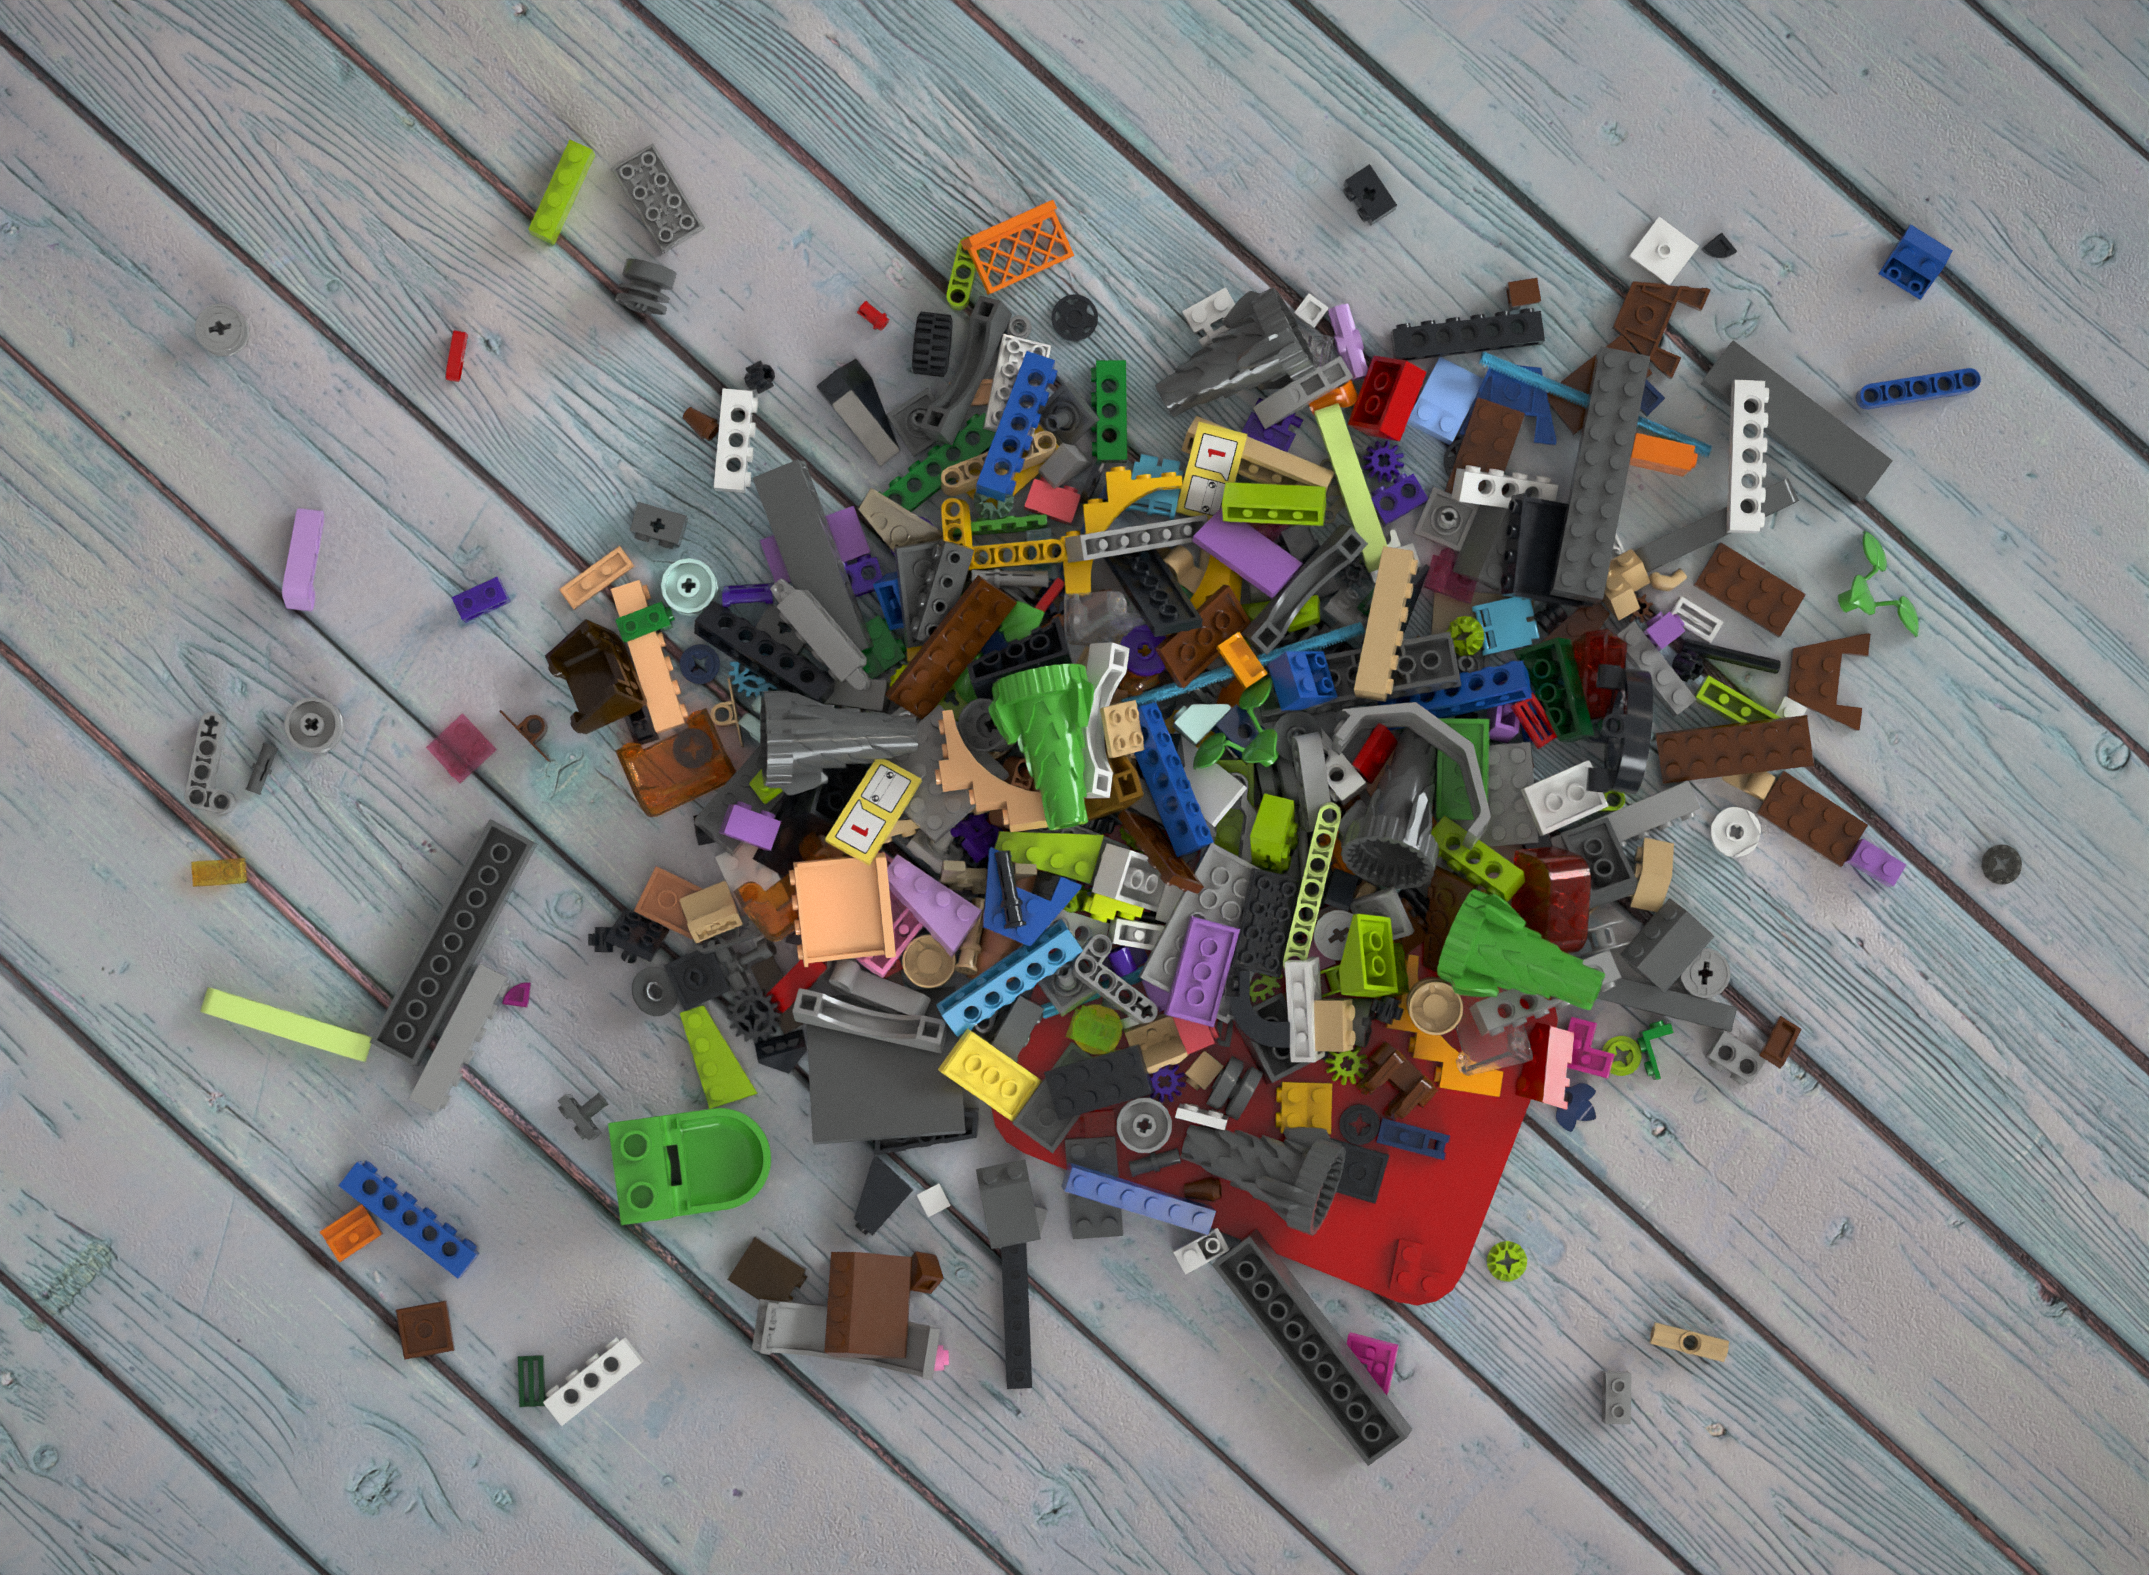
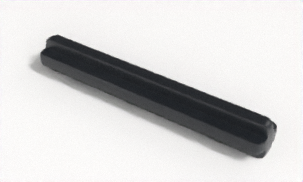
[1682,639,1781,674]

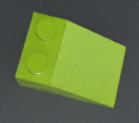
[1339,914,1398,998]

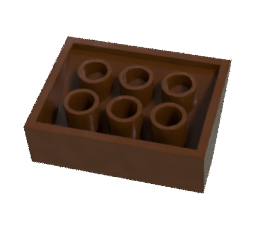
[824,1252,912,1358]

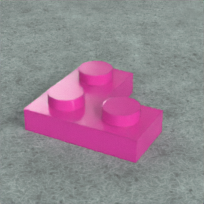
[1567,1017,1615,1079]
[1346,1332,1399,1395]

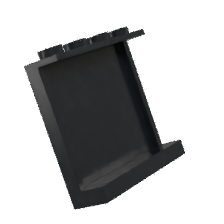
[1500,493,1593,608]

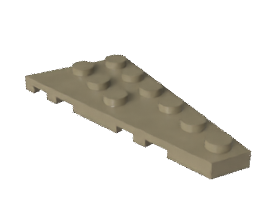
[857,487,995,593]

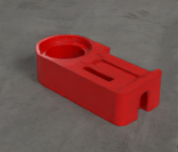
[446,330,468,382]

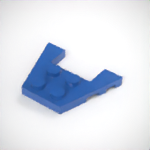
[1459,365,1557,445]
[983,847,1082,947]

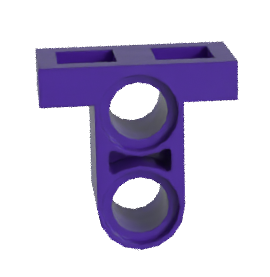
[1101,945,1148,981]

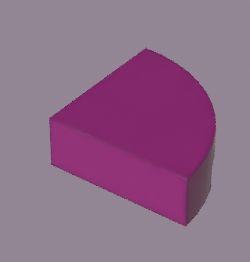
[502,982,531,1008]

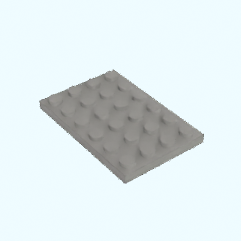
[1138,843,1261,1024]

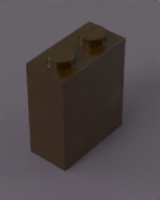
[727,1236,808,1302]

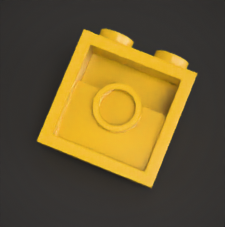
[1275,1082,1332,1134]

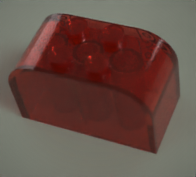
[1511,846,1591,953]

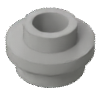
[1007,315,1031,339]

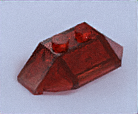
[1573,628,1627,720]

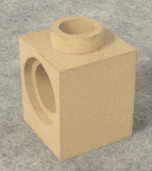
[1185,1050,1224,1090]

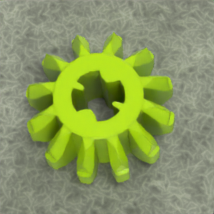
[1325,1046,1368,1085]

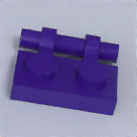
[1241,397,1303,452]
[950,813,1004,863]

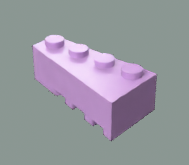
[887,854,982,958]

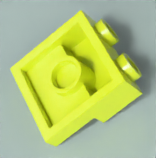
[1082,892,1144,923]

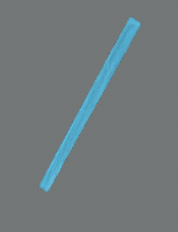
[1479,352,1712,458]
[1121,622,1365,708]

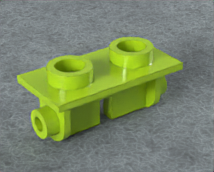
[1064,885,1092,913]

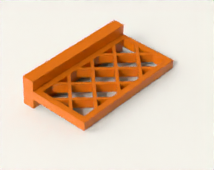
[960,200,1075,295]

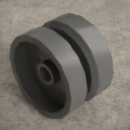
[1254,755,1299,806]
[1206,1056,1263,1121]

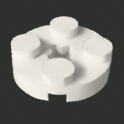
[1709,807,1761,857]

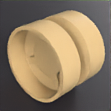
[902,935,957,988]
[1407,977,1463,1035]

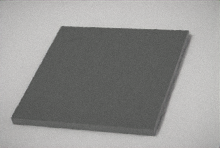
[806,987,965,1145]

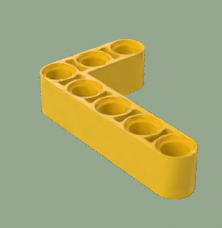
[941,498,1068,571]

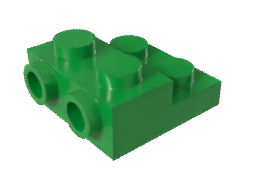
[861,615,907,679]

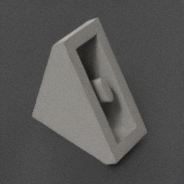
[1039,443,1093,489]

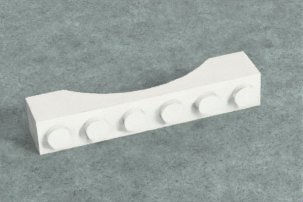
[1082,642,1130,798]

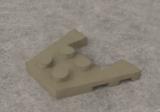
[939,860,1037,894]

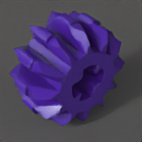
[1362,440,1404,483]
[1150,1064,1186,1103]

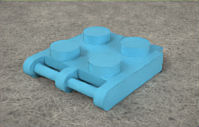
[1125,454,1184,520]
[1472,597,1540,656]

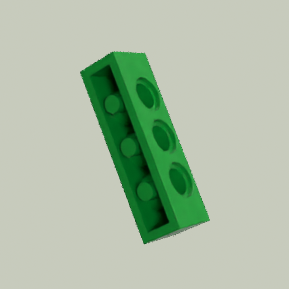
[1091,360,1127,463]

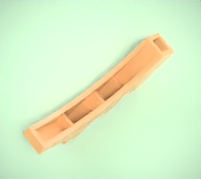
[935,710,1048,832]

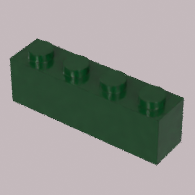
[1514,637,1594,743]

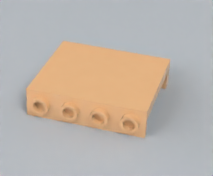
[789,853,896,967]

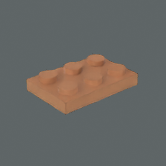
[634,866,704,944]

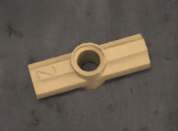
[1649,1322,1729,1362]

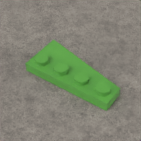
[953,514,1047,537]

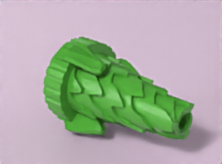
[988,664,1094,830]
[1437,889,1605,1010]

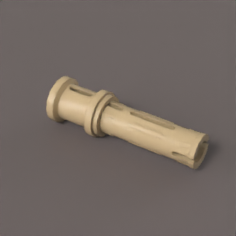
[955,897,985,975]

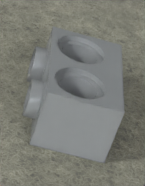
[1705,1031,1766,1085]
[1602,1371,1631,1424]

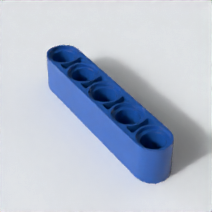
[1856,368,1981,410]

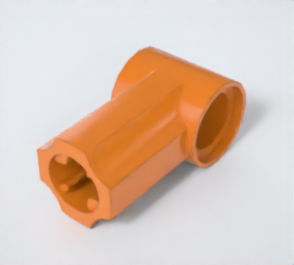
[1309,380,1358,416]

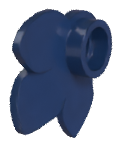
[1555,1083,1596,1132]

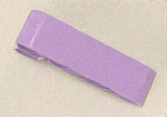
[282,508,324,611]

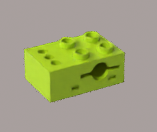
[1250,793,1298,874]

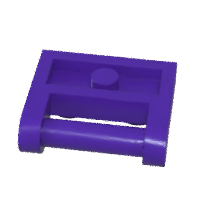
[722,583,774,607]

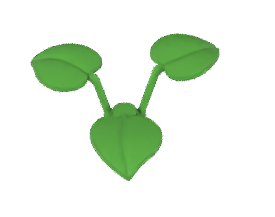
[1838,531,1919,637]
[954,593,1044,704]
[1193,676,1279,770]

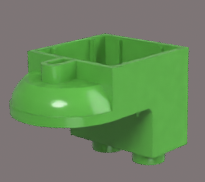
[608,1108,771,1225]

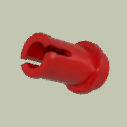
[857,301,890,331]

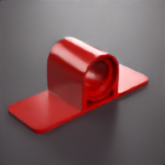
[766,960,827,1013]

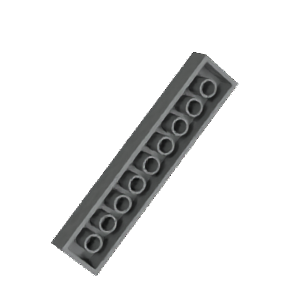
[1550,346,1650,605]
[370,819,538,1066]
[1212,1229,1413,1466]

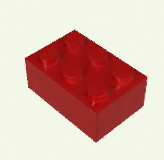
[1347,355,1427,442]

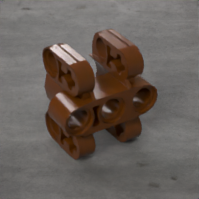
[1355,1041,1438,1120]

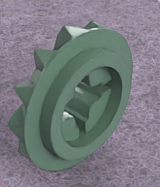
[974,492,1014,520]

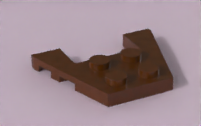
[1612,281,1711,379]
[1787,633,1871,731]

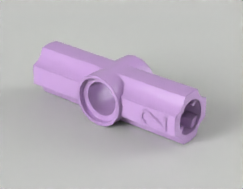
[1328,304,1368,381]

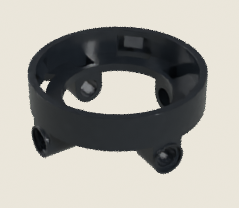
[1585,664,1653,794]

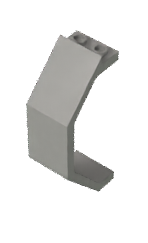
[1331,702,1491,850]
[752,1299,941,1380]

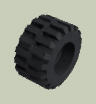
[912,311,953,377]

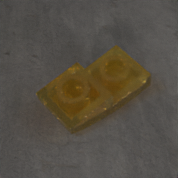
[191,858,247,887]

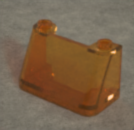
[615,708,737,817]
[733,831,834,942]

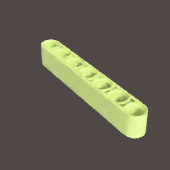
[1314,403,1388,573]
[1283,802,1341,969]
[200,987,372,1062]

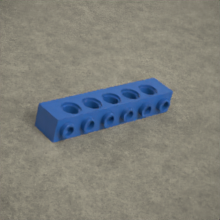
[976,351,1058,502]
[1377,661,1532,731]
[1134,702,1214,857]
[338,1160,480,1279]

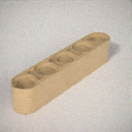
[941,431,1056,497]

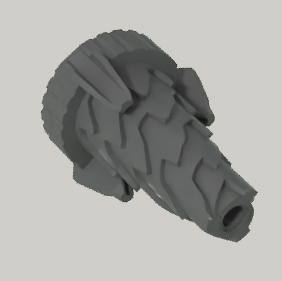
[1155,288,1317,418]
[760,691,918,795]
[1337,728,1439,889]
[1180,1125,1346,1236]

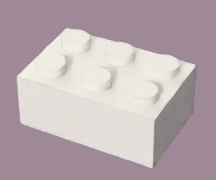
[1092,843,1165,912]

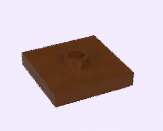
[396,1300,455,1360]

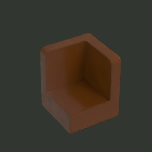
[1505,278,1541,311]
[910,1251,944,1294]

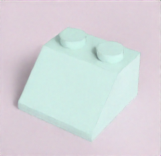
[1173,704,1231,746]

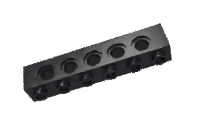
[1391,308,1545,361]
[694,600,835,704]
[1001,1242,1032,1389]

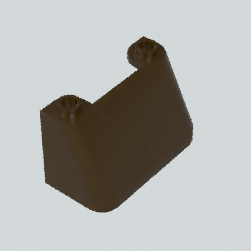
[545,619,647,734]

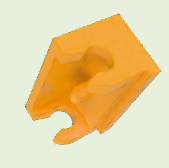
[1216,632,1268,689]

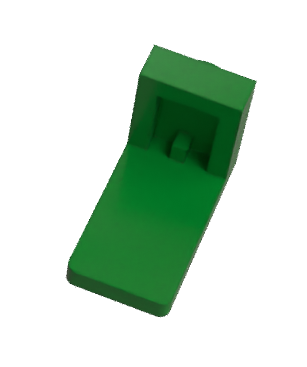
[615,601,675,643]
[1637,1020,1674,1080]

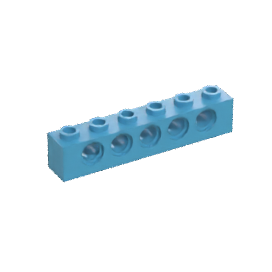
[936,919,1083,1037]

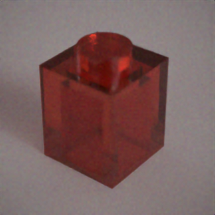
[1079,1109,1116,1138]

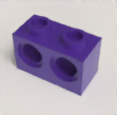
[1371,473,1428,527]
[843,555,883,597]
[451,577,511,623]

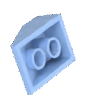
[1407,357,1483,445]

